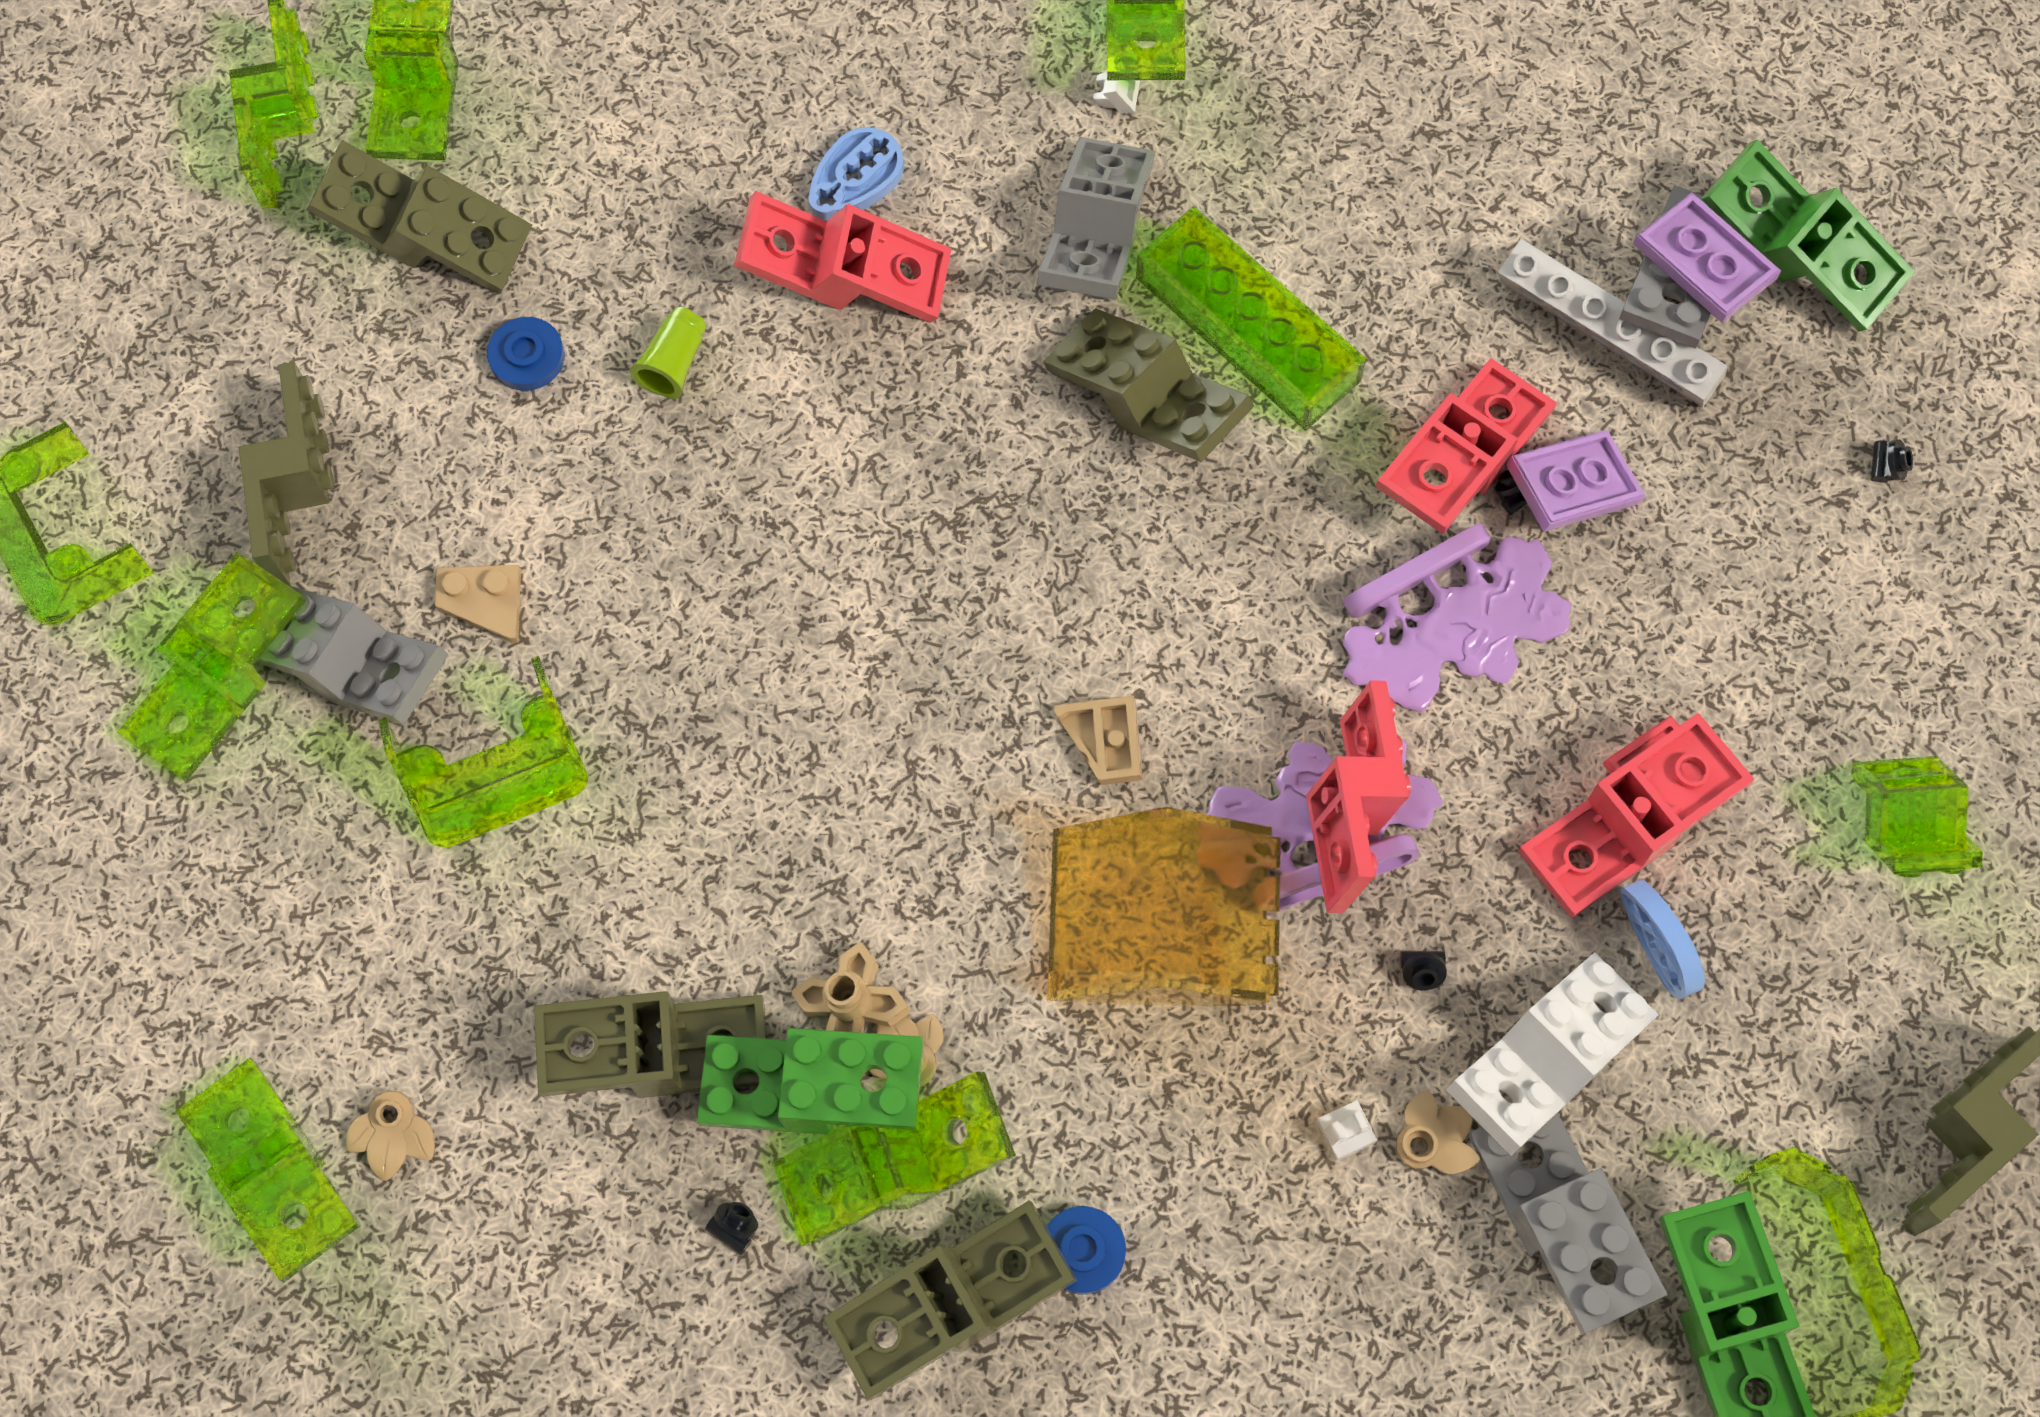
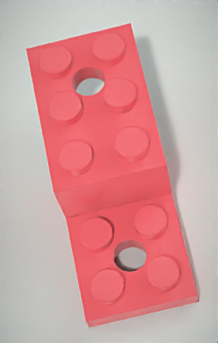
[734,191,951,323]
[1376,358,1557,534]
[1306,680,1411,913]
[1518,712,1755,919]

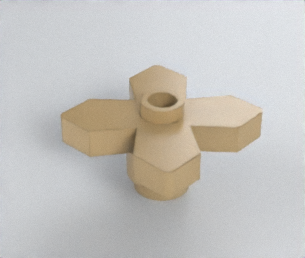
[792,942,911,1033]

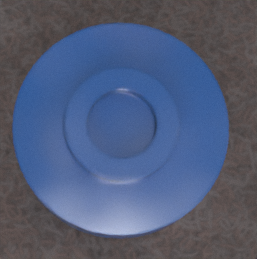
[487,317,565,391]
[1047,1206,1126,1295]

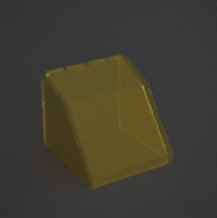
[1047,807,1281,1007]

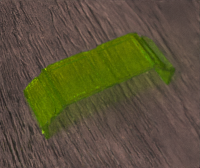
[1735,1147,1921,1417]

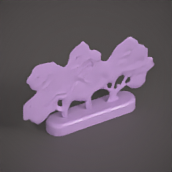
[1342,523,1571,712]
[1195,740,1443,914]

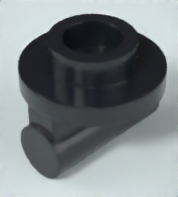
[1871,439,1913,483]
[1495,470,1527,515]
[1400,951,1447,991]
[705,1202,758,1255]

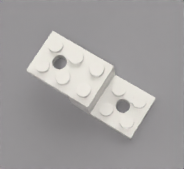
[1446,952,1659,1156]

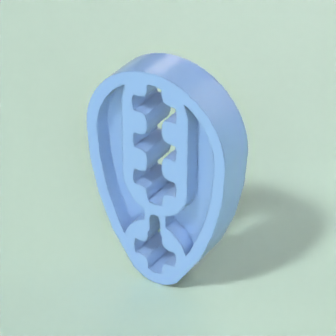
[808,127,904,221]
[1620,879,1705,999]

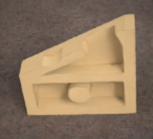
[435,565,521,643]
[1054,695,1143,785]

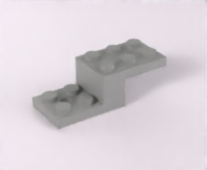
[1037,137,1155,300]
[1619,185,1711,349]
[236,584,449,725]
[1468,1113,1668,1335]

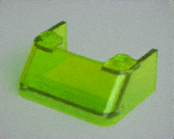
[0,421,155,626]
[378,656,588,848]

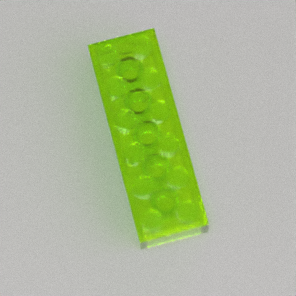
[1136,206,1367,431]

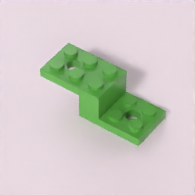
[1701,139,1915,332]
[697,1028,924,1135]
[1659,1191,1816,1417]

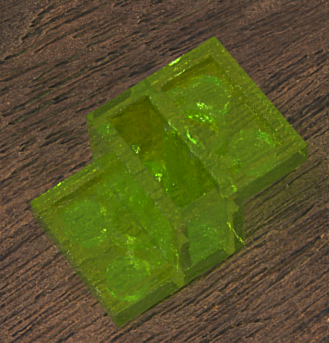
[1852,756,1983,878]

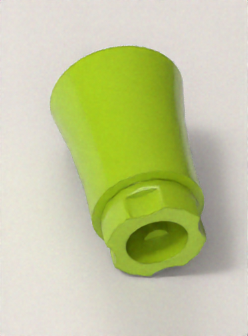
[630,307,707,399]

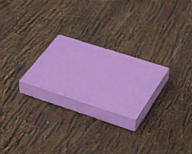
[1633,192,1781,323]
[1505,430,1646,532]

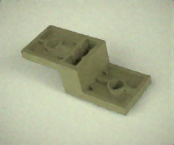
[306,140,532,293]
[1043,308,1254,462]
[238,362,334,589]
[534,991,767,1098]
[1902,1026,2040,1236]
[823,1200,1078,1400]

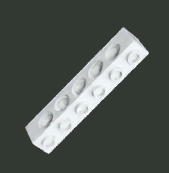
[1498,239,1728,407]

